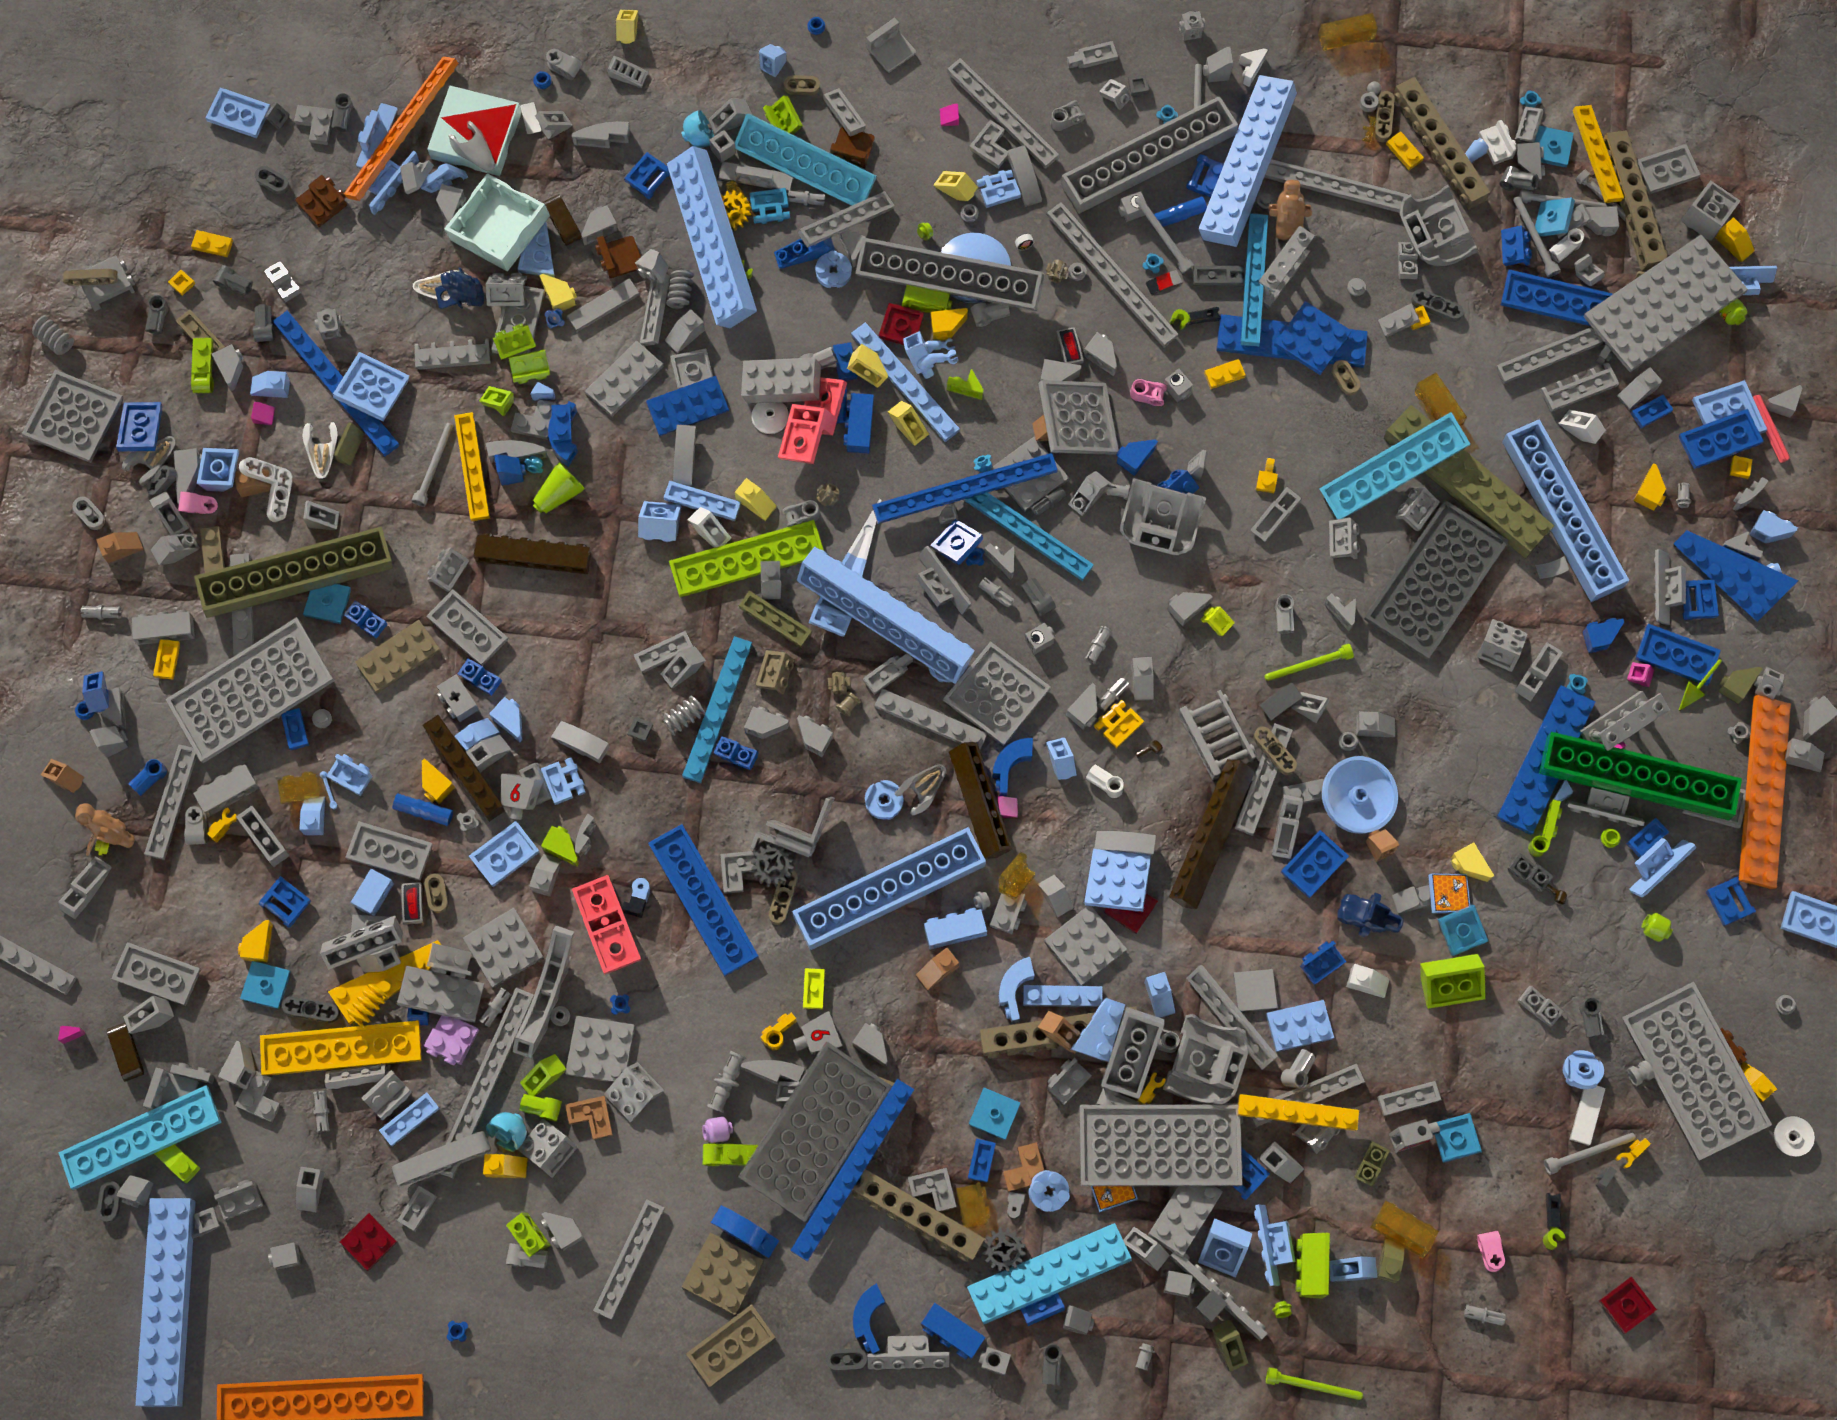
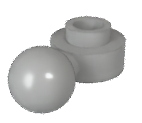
[1359,81,1382,112]

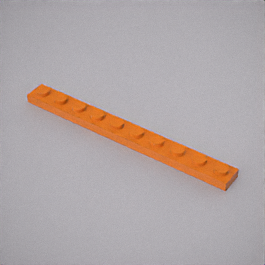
[344,56,459,201]

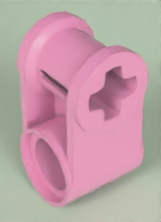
[1130,379,1167,406]
[178,492,218,514]
[1477,1231,1505,1272]

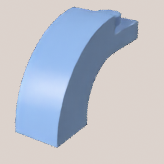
[999,957,1034,1024]

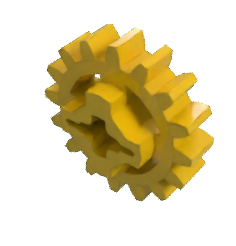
[721,190,751,231]

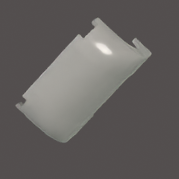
[1399,185,1479,266]
[1120,478,1206,555]
[1163,1014,1250,1105]

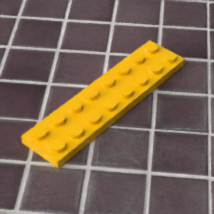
[260,1020,422,1076]

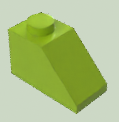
[541,826,579,867]
[520,1054,567,1096]

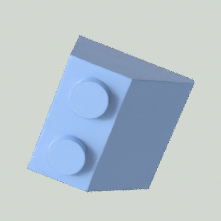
[197,448,239,492]
[638,501,681,542]
[1198,1218,1252,1277]

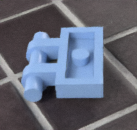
[976,170,1021,208]
[541,758,586,805]

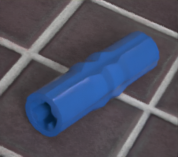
[1154,196,1207,227]
[392,793,453,826]

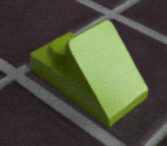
[947,369,984,400]
[479,386,514,416]

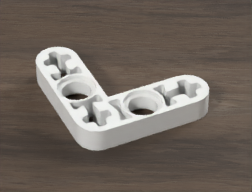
[239,457,292,522]

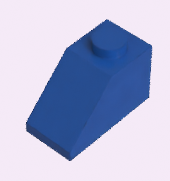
[1116,439,1158,476]
[494,454,526,486]
[82,671,109,713]

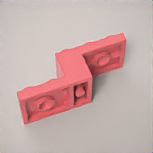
[778,377,847,464]
[572,875,641,975]

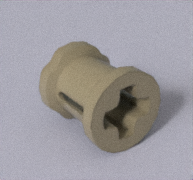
[836,692,861,717]

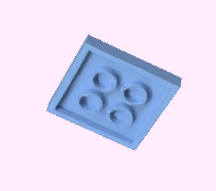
[333,352,410,421]
[1692,380,1767,434]
[1084,849,1152,912]

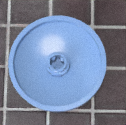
[941,233,1011,303]
[1322,756,1398,834]

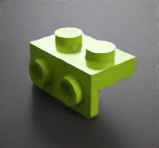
[763,95,803,135]

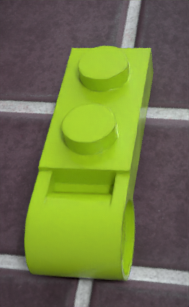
[191,338,214,393]
[1528,799,1562,857]
[702,1144,758,1166]

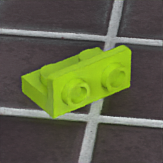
[492,323,536,360]
[509,350,550,384]
[506,1212,551,1257]

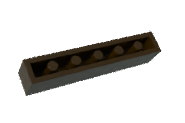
[473,533,591,574]
[422,715,505,822]
[948,742,1013,859]

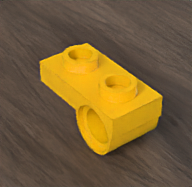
[760,1012,797,1051]

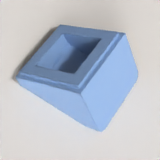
[531,382,555,401]
[1554,780,1573,802]

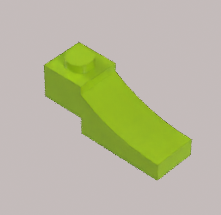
[154,1144,201,1183]

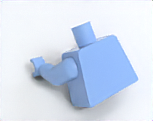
[903,331,958,379]

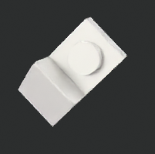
[1239,48,1268,87]

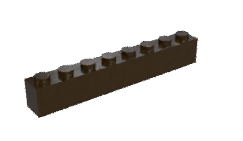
[1169,759,1255,909]

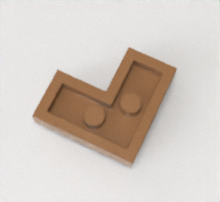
[565,1096,613,1140]
[1003,1142,1044,1192]

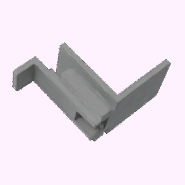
[750,797,835,857]

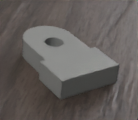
[1007,1192,1025,1219]

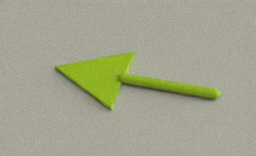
[1679,659,1722,711]

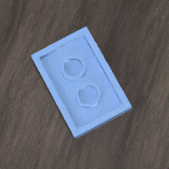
[206,87,271,138]
[469,821,540,887]
[1780,891,1837,948]
[1266,1000,1334,1052]

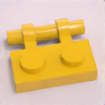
[1094,700,1144,749]

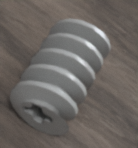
[666,267,694,309]
[32,315,74,355]
[663,696,706,736]

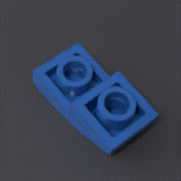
[344,600,388,639]
[457,659,502,696]
[714,736,759,770]

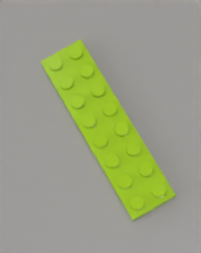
[669,520,824,598]

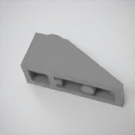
[174,448,202,505]

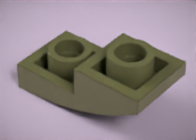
[1354,1141,1390,1187]

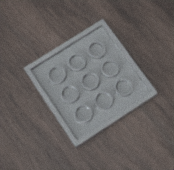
[22,370,124,463]
[1038,380,1119,455]
[943,641,1051,746]

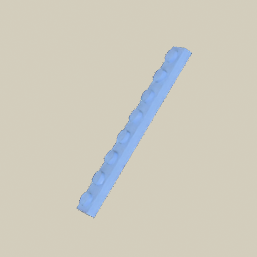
[851,322,960,442]

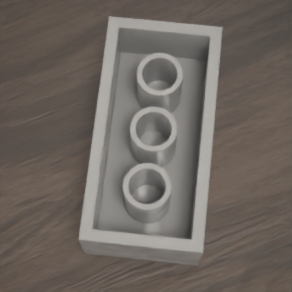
[741,358,821,404]
[1101,1007,1164,1099]

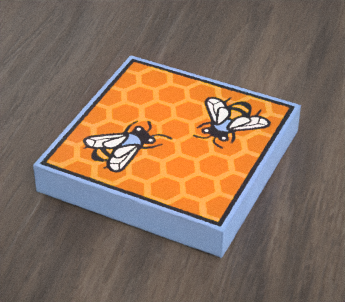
[1428,874,1470,913]
[1091,1186,1138,1212]

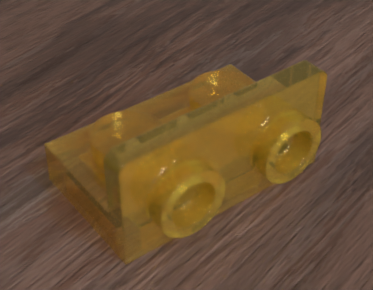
[277,772,321,804]
[999,852,1035,899]
[956,1182,991,1228]

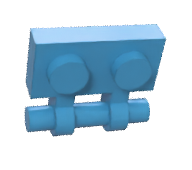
[750,188,790,224]

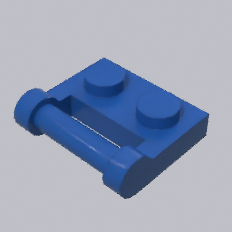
[624,152,670,199]
[1186,154,1224,198]
[1683,580,1719,620]
[258,876,311,928]
[1705,876,1756,926]
[1233,1147,1270,1200]

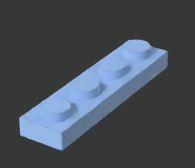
[663,481,741,521]
[1023,985,1102,1007]

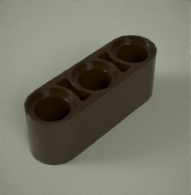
[542,194,582,246]
[107,1022,144,1082]

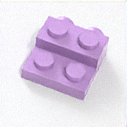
[424,1015,479,1066]

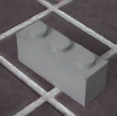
[132,610,195,645]
[193,764,260,817]
[236,806,290,867]

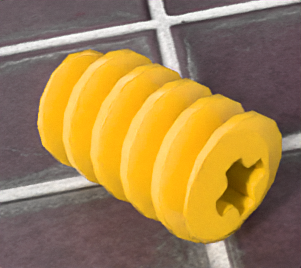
[347,984,390,1028]

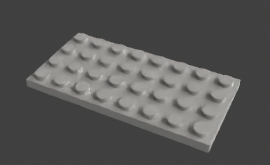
[1583,235,1748,372]
[166,617,335,763]
[1622,982,1772,1161]
[1079,1105,1242,1186]

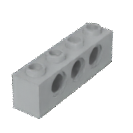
[320,916,403,970]

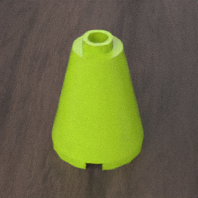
[533,462,585,513]

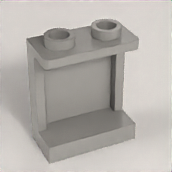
[81,255,135,311]

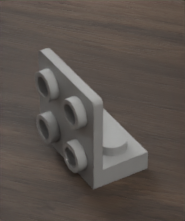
[866,17,916,73]
[486,273,527,306]
[1476,619,1527,672]
[427,943,472,979]
[604,1062,664,1122]
[143,1068,199,1110]
[518,1119,578,1178]

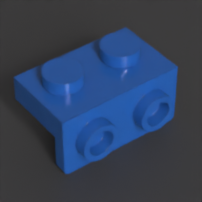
[1501,225,1532,266]
[1157,469,1199,494]
[1300,941,1346,985]

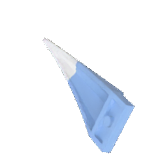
[809,499,881,637]

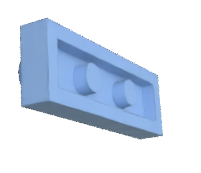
[379,1092,440,1147]

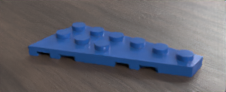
[1673,530,1798,622]

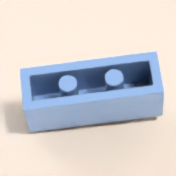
[924,908,987,949]

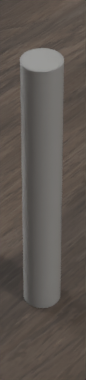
[1194,64,1202,109]

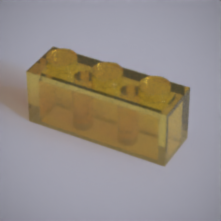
[1318,13,1378,50]
[1415,373,1467,426]
[1370,1201,1439,1258]

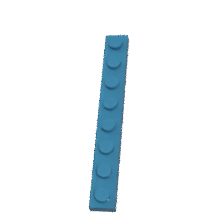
[1240,213,1268,347]
[963,493,1094,581]
[682,636,752,783]

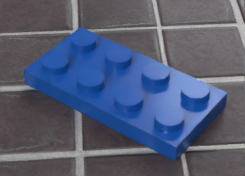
[646,376,729,436]
[1678,409,1764,469]
[1635,624,1721,686]

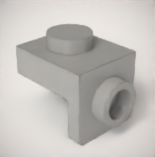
[1575,254,1605,287]

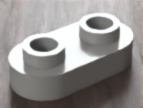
[73,497,105,530]

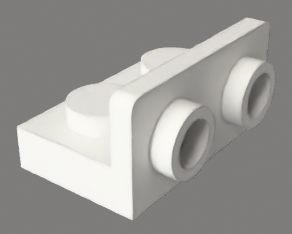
[1478,120,1517,165]

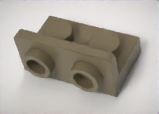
[756,650,794,694]

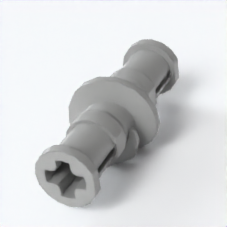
[707,1051,747,1113]

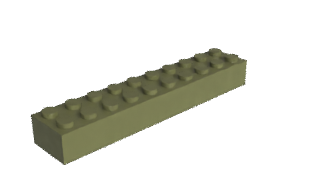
[1384,405,1554,559]
[194,527,393,618]

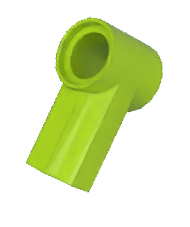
[519,1094,562,1122]

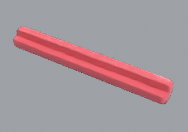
[1753,395,1790,463]

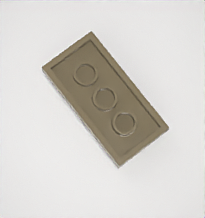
[355,620,440,693]
[686,1304,776,1387]

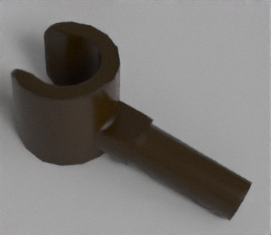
[1135,740,1163,758]
[1545,884,1567,905]

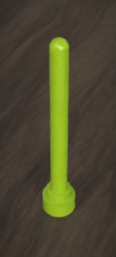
[1264,643,1354,681]
[1266,1367,1363,1400]

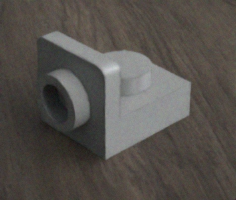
[1099,79,1131,110]

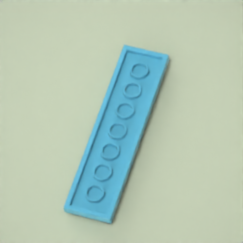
[735,113,877,206]
[1319,412,1471,520]
[59,1085,221,1190]
[967,1223,1132,1325]

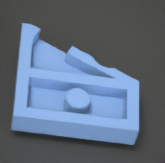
[421,163,468,193]

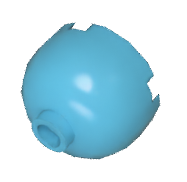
[682,110,714,148]
[486,1112,527,1152]

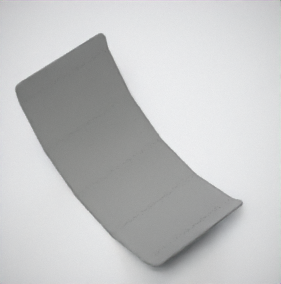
[1535,556,1569,579]

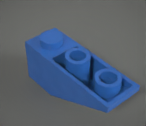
[774,237,835,269]

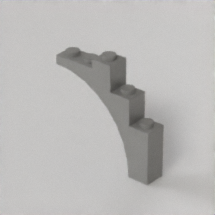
[513,926,574,1058]

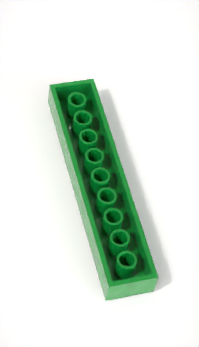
[1539,732,1742,821]

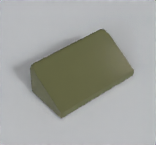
[334,422,364,465]

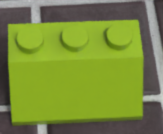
[1420,954,1485,1009]
[1295,1233,1330,1299]

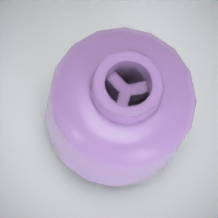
[702,1117,733,1144]

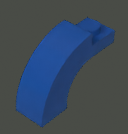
[548,401,578,467]
[992,738,1033,797]
[710,1205,779,1258]
[853,1283,885,1354]

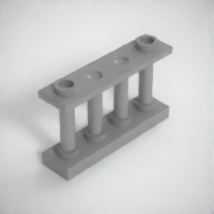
[1258,226,1315,309]
[1178,690,1256,781]
[1579,691,1670,751]

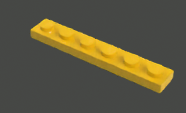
[1572,105,1624,203]
[454,412,490,522]
[1237,1094,1359,1131]

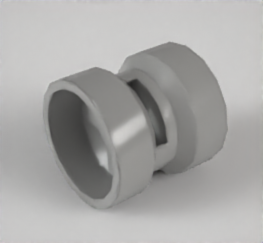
[1627,1060,1655,1086]

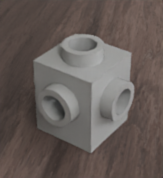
[1179,11,1205,41]
[315,309,343,340]
[1754,667,1784,700]

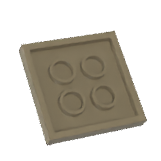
[682,1232,764,1316]

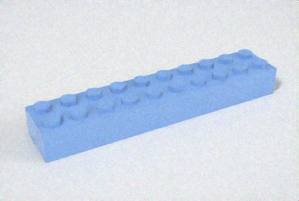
[1199,75,1297,247]
[667,146,757,328]
[1502,419,1629,602]
[797,547,975,684]
[792,827,986,950]
[135,1198,196,1407]

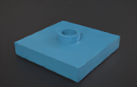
[1534,126,1574,168]
[1535,197,1575,237]
[303,584,351,624]
[1437,905,1488,956]
[240,961,291,1009]
[969,1088,1020,1140]
[1435,1113,1482,1163]

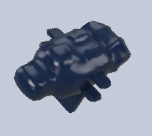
[435,267,485,309]
[1337,893,1404,937]

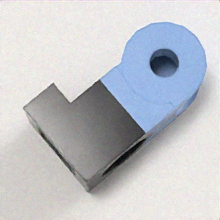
[622,878,650,918]

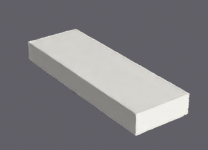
[1570,1086,1606,1146]

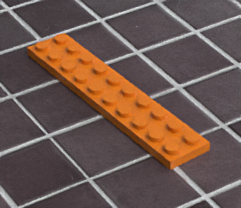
[1739,695,1791,889]
[217,1374,424,1420]

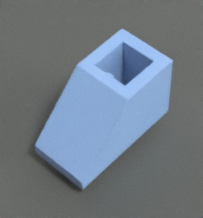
[1749,510,1798,543]

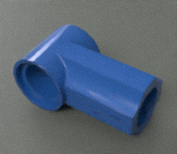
[128,759,167,796]

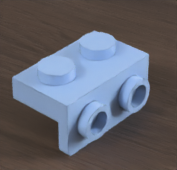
[326,754,373,796]

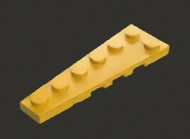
[328,940,441,1024]

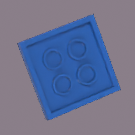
[1274,301,1351,375]

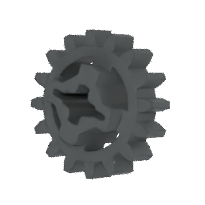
[751,844,793,887]
[982,1227,1026,1272]

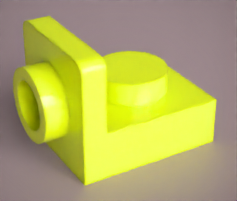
[1201,607,1235,636]

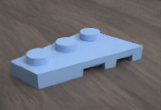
[518,222,555,278]
[1070,998,1125,1062]

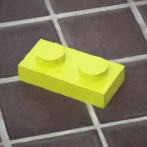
[803,968,825,1009]

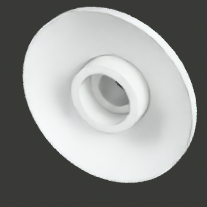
[752,402,789,434]
[1774,1116,1815,1157]

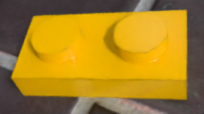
[1386,131,1424,170]
[191,230,233,258]
[1204,359,1246,389]
[153,639,180,680]

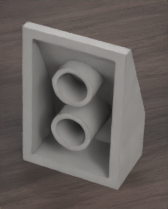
[1681,180,1740,241]

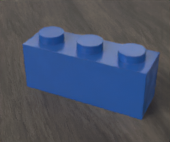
[843,393,874,454]
[921,1303,985,1360]

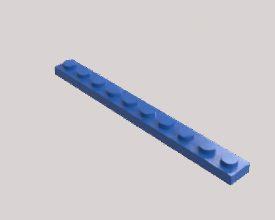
[273,310,400,457]
[872,453,1058,524]
[790,1079,914,1262]

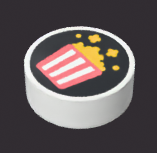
[1015,234,1034,250]

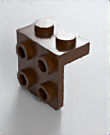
[830,127,875,168]
[595,236,641,279]

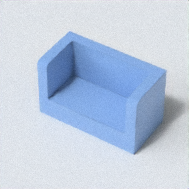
[351,869,394,916]

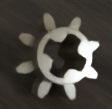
[1046,260,1069,283]
[817,483,839,506]
[828,672,851,695]

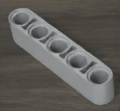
[391,1131,491,1187]

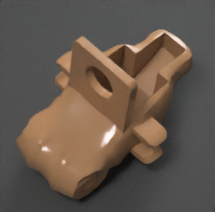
[1269,180,1312,240]
[75,803,135,856]

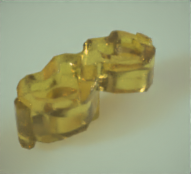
[1362,115,1376,142]

